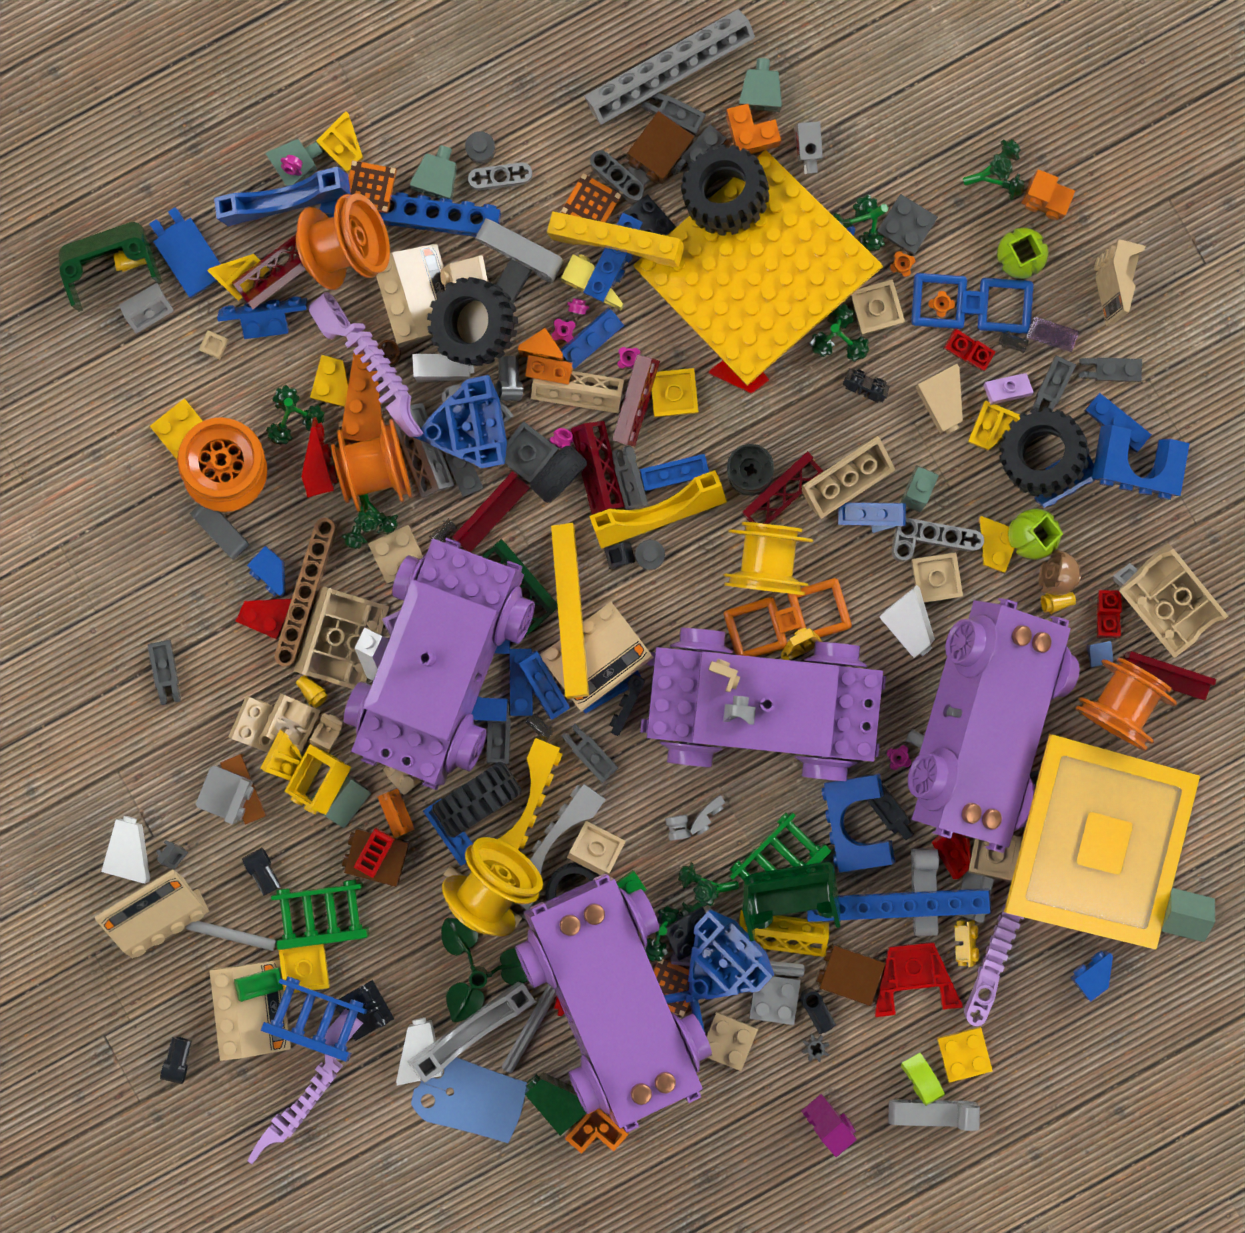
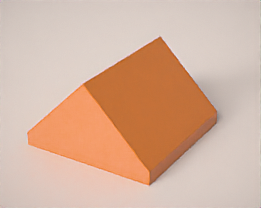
[518,328,564,361]

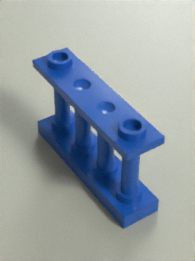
[261,976,367,1062]

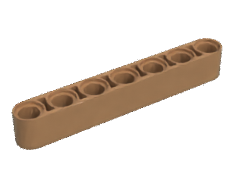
[275,518,337,667]

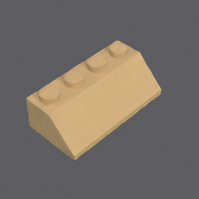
[440,256,488,343]
[802,436,895,519]

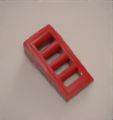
[354,828,396,878]

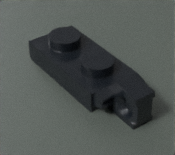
[609,674,646,736]
[867,782,914,841]

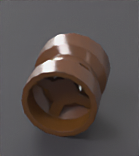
[378,340,401,365]

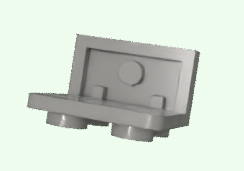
[196,766,254,824]

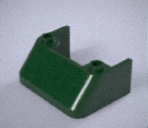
[59,222,163,312]
[742,862,841,941]

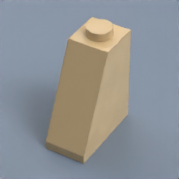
[915,364,963,435]

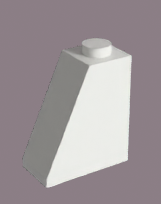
[412,354,474,383]
[879,585,935,658]
[355,628,389,681]
[101,816,150,884]
[396,1017,443,1086]

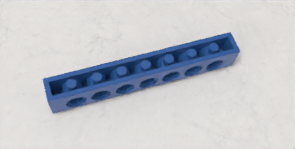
[320,192,501,237]
[807,888,991,922]

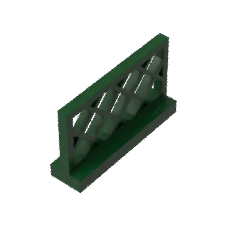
[482,539,558,639]

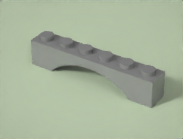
[518,784,606,910]
[408,982,536,1083]

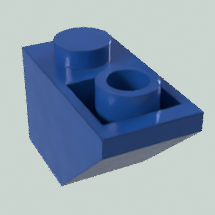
[247,546,286,597]
[1070,951,1113,1002]

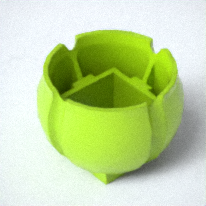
[997,227,1048,279]
[1008,509,1063,560]

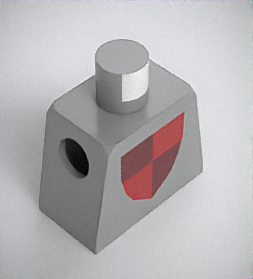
[794,121,822,174]

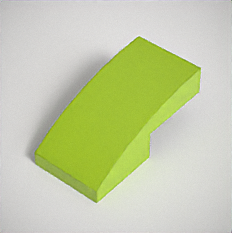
[901,1053,945,1106]

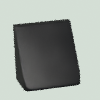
[604,541,635,569]

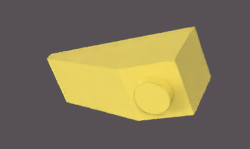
[561,254,623,311]

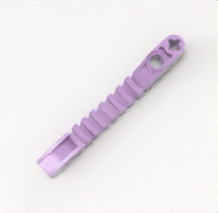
[308,292,423,437]
[964,893,1024,1026]
[248,1009,363,1164]

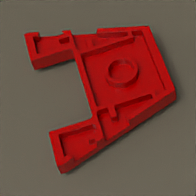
[874,942,963,1017]

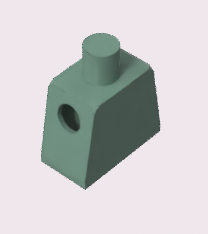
[738,58,782,112]
[266,139,323,186]
[410,145,457,200]
[900,465,939,512]

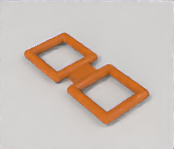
[723,578,852,657]

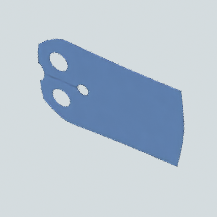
[411,1057,527,1143]

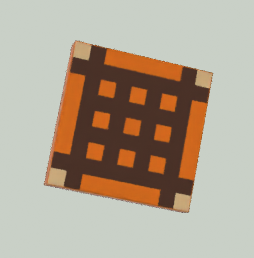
[349,160,397,214]
[561,173,622,223]
[654,958,690,1017]

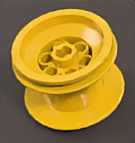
[723,522,814,595]
[442,837,543,936]

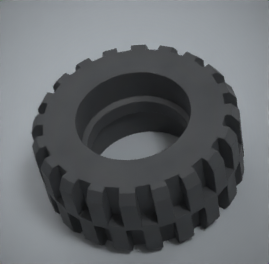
[681,145,770,235]
[427,277,518,366]
[999,407,1089,498]
[432,762,521,838]

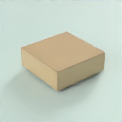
[199,330,229,360]

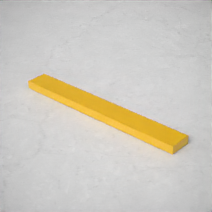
[551,523,589,699]

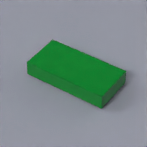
[234,967,283,1002]

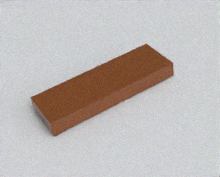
[220,754,267,825]

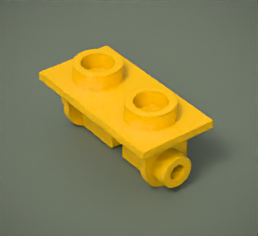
[954,920,979,967]

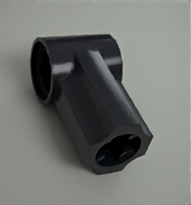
[242,847,281,896]
[800,988,836,1034]
[160,1036,192,1084]

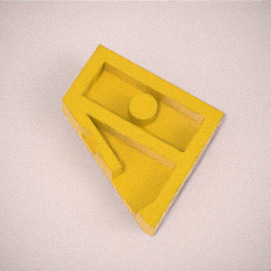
[316,111,364,174]
[207,254,270,301]
[310,355,348,408]
[967,400,1020,451]
[979,516,1015,573]
[780,628,822,661]
[261,730,303,781]

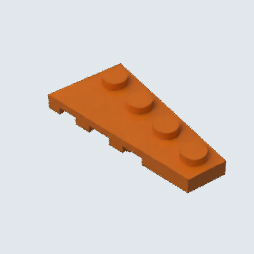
[341,353,382,442]

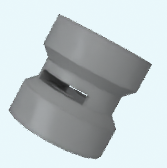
[665,814,691,841]

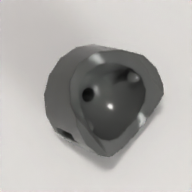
[465,131,496,164]
[635,539,665,571]

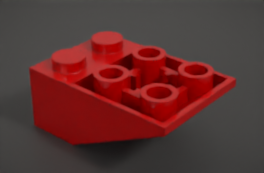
[301,417,338,497]

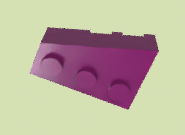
[801,1094,857,1157]

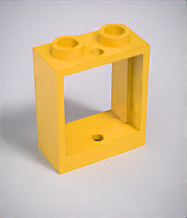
[284,744,351,815]

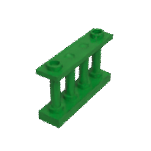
[729,812,831,881]
[271,879,369,950]

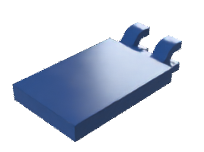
[149,207,221,299]

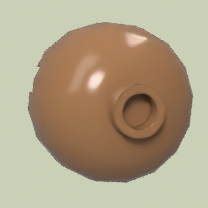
[1038,550,1081,596]

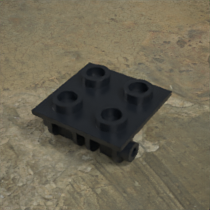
[617,194,676,236]
[842,368,890,403]
[666,906,706,961]
[336,980,395,1041]

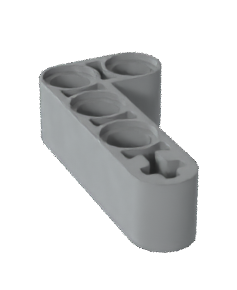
[475,219,563,283]
[892,518,984,561]
[911,848,939,936]
[888,1099,980,1131]

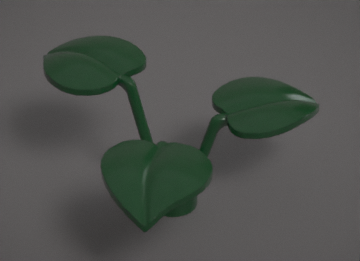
[441,917,528,1023]

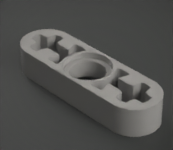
[468,162,532,191]

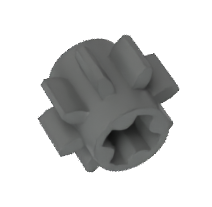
[802,1034,829,1062]

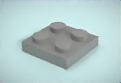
[749,976,800,1025]

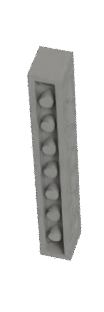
[584,9,755,125]

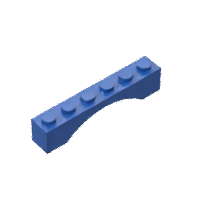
[214,166,351,226]

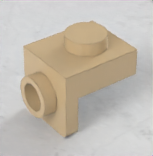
[708,658,740,692]
[309,713,343,753]
[383,766,421,795]

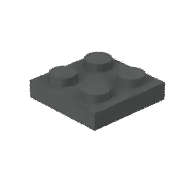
[877,194,938,256]
[505,421,559,483]

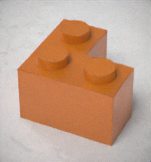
[726,104,781,154]
[1021,169,1075,220]
[565,1108,629,1154]

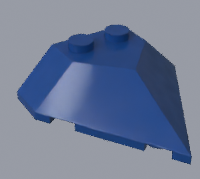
[413,375,507,468]
[686,910,774,1003]

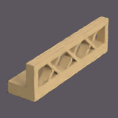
[531,371,624,413]

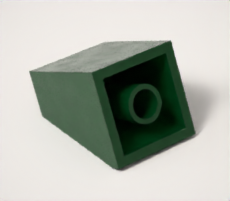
[525,1072,586,1136]

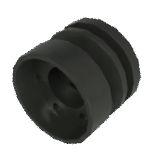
[727,444,774,496]

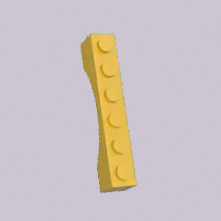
[547,211,684,268]
[589,470,727,549]
[498,738,563,850]

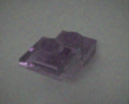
[1026,317,1079,352]

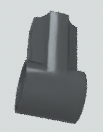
[495,356,523,401]

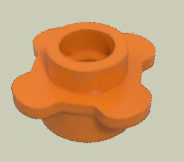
[890,251,915,277]
[928,291,955,318]

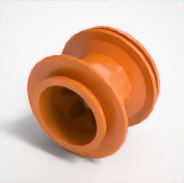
[296,193,390,290]
[177,417,268,512]
[331,419,412,513]
[1075,658,1177,751]

